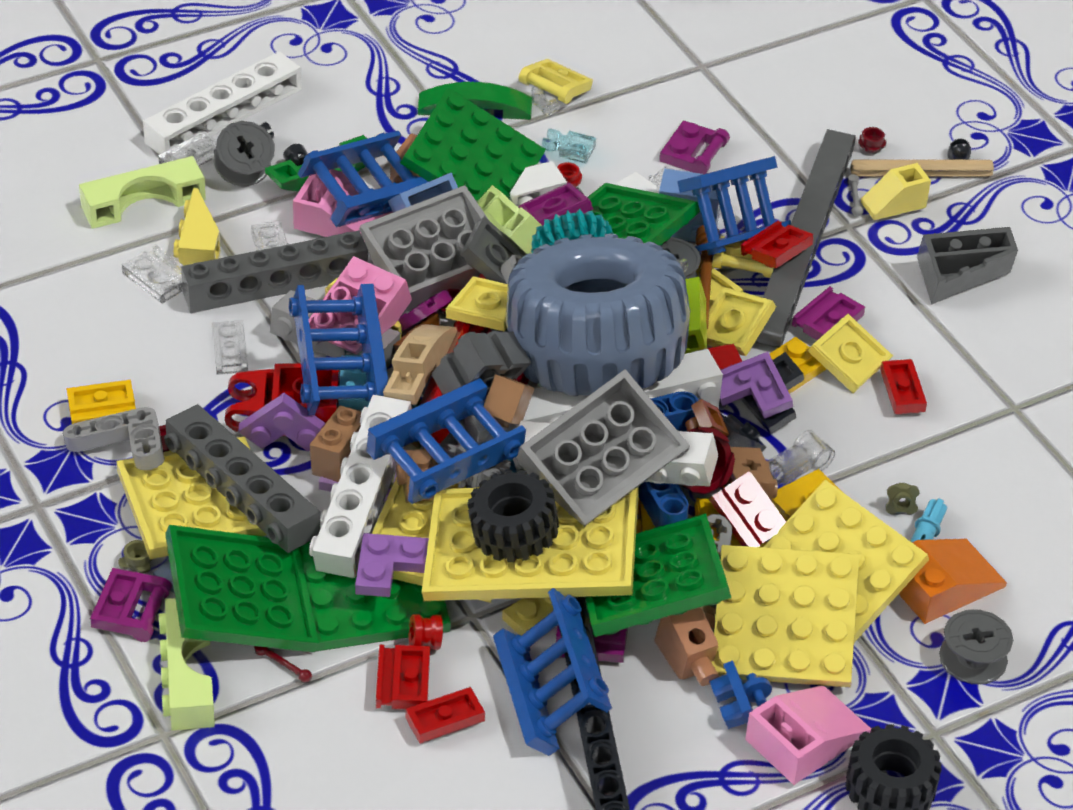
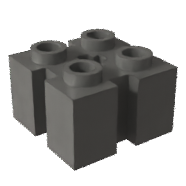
[431,331,531,398]

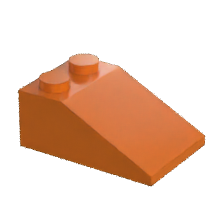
[899,539,1007,624]

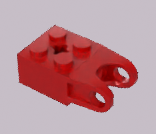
[224,363,340,436]

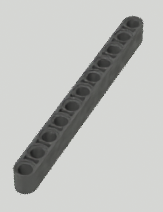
[755,129,856,348]

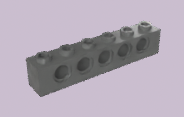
[181,230,368,314]
[165,404,320,553]

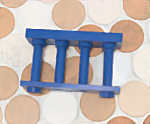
[297,130,428,228]
[677,156,791,255]
[288,284,388,416]
[367,378,526,504]
[493,588,612,756]

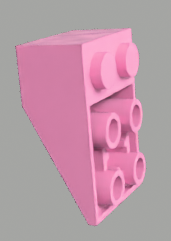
[293,169,393,242]
[309,256,412,355]
[745,685,871,785]

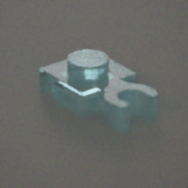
[542,129,596,163]

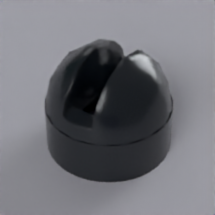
[947,138,971,159]
[283,144,308,166]

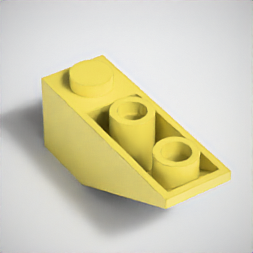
[173,188,220,270]

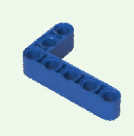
[638,391,698,528]

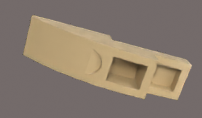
[383,324,457,405]

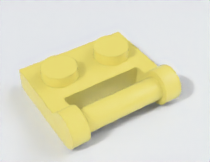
[518,59,593,104]
[712,236,774,278]

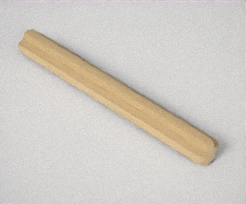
[850,159,994,177]

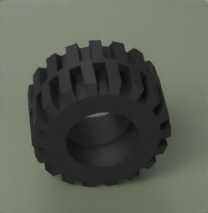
[468,470,559,562]
[845,724,942,810]

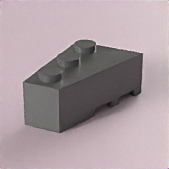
[917,227,1018,304]

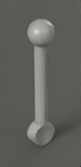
[847,174,863,216]

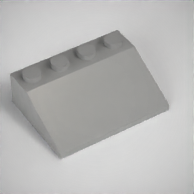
[359,185,489,315]
[516,369,690,527]

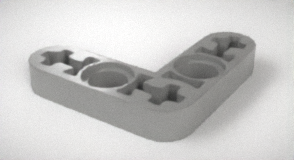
[62,407,164,470]

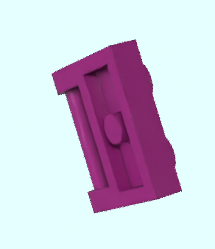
[659,120,730,174]
[90,568,172,642]

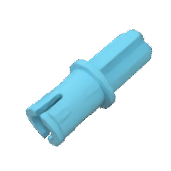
[910,498,947,542]

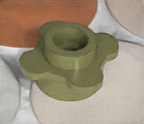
[885,483,920,515]
[118,540,152,573]

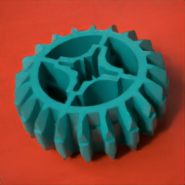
[531,209,614,253]

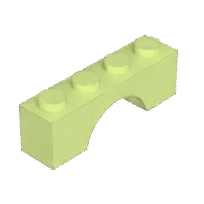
[79,156,206,229]
[477,185,542,254]
[159,598,215,731]

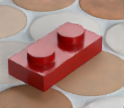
[880,359,927,414]
[405,687,485,744]

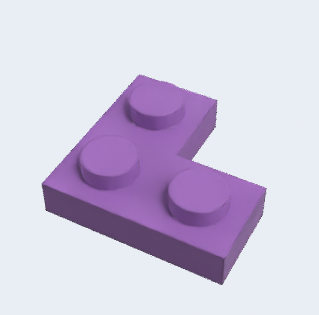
[720,351,794,419]
[238,393,326,452]
[355,533,429,597]

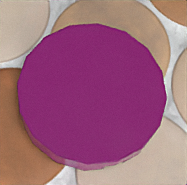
[398,290,453,332]

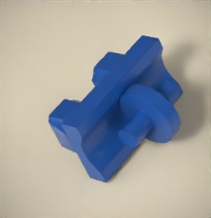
[709,660,772,729]

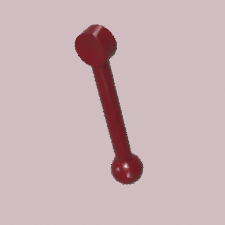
[254,646,312,683]

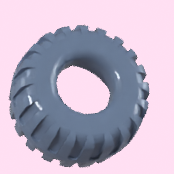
[506,234,690,396]

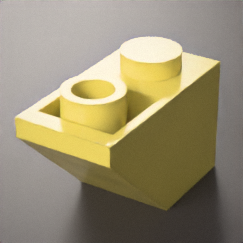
[861,163,931,220]

